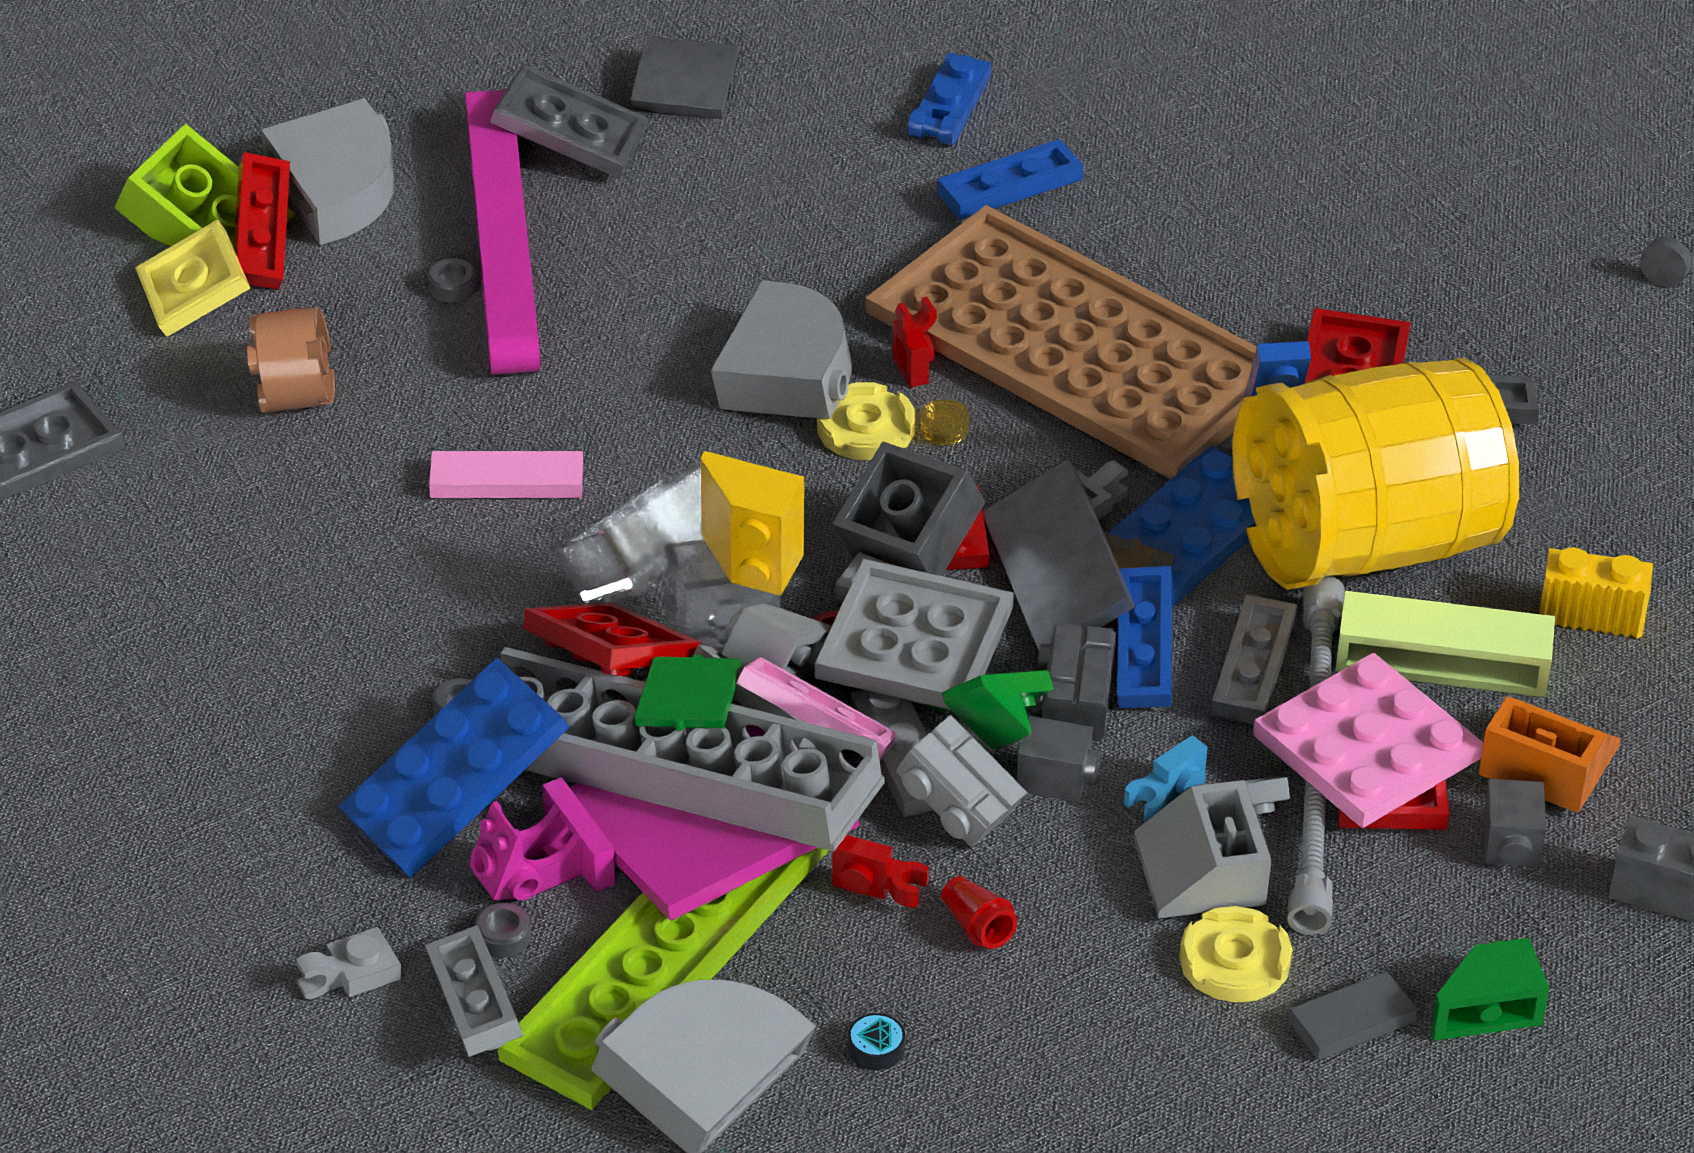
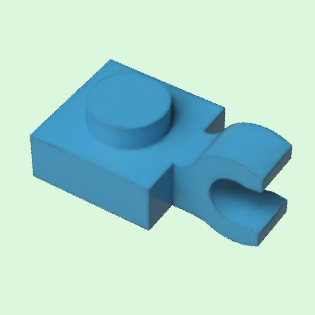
[1124,735,1208,822]

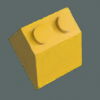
[700,451,804,596]

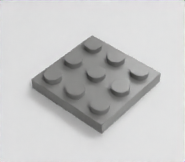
[815,559,1014,710]

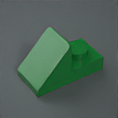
[941,670,1054,749]

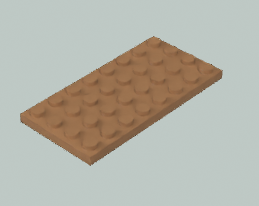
[865,205,1257,479]

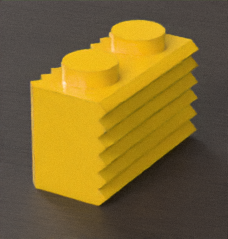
[1539,547,1653,639]

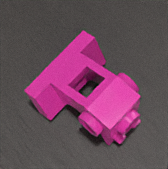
[468,777,615,900]

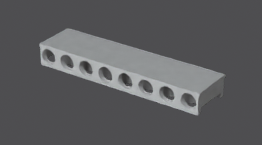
[500,647,885,852]

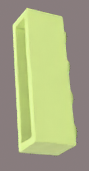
[1335,591,1555,697]

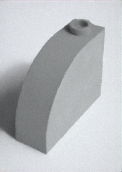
[261,98,394,245]
[711,281,852,419]
[591,980,816,1153]

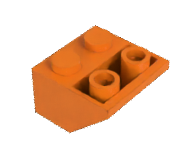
[1479,696,1621,813]

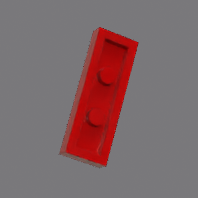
[234,152,290,290]

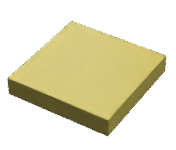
[135,220,250,337]

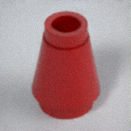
[941,876,1017,949]

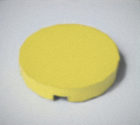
[817,382,915,460]
[1179,906,1293,1003]

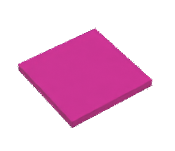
[569,704,859,921]

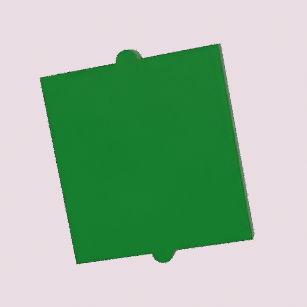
[634,654,742,731]

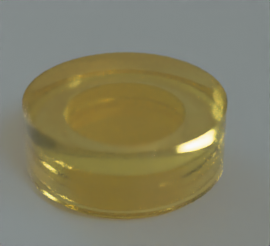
[920,399,970,445]

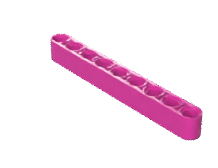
[465,89,540,375]

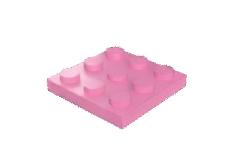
[1253,653,1483,828]

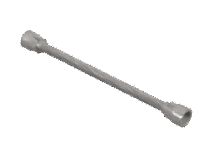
[1287,576,1345,935]

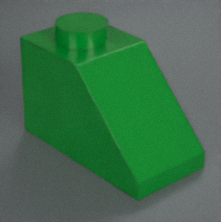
[1431,938,1549,1041]

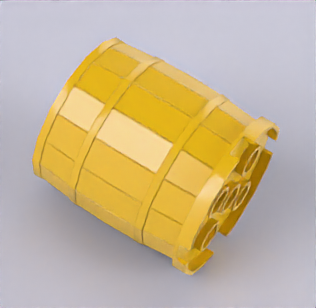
[1232,357,1519,590]

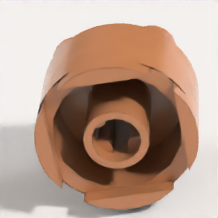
[247,307,335,413]

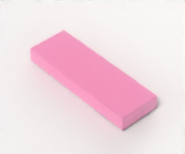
[429,451,583,498]
[736,657,898,761]

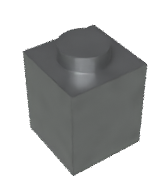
[1017,716,1100,802]
[1483,779,1546,867]

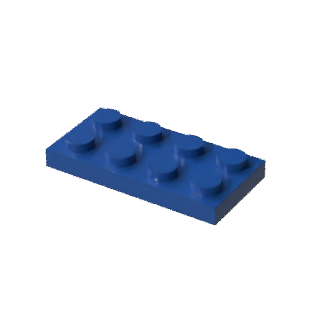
[1105,445,1256,606]
[338,658,570,878]

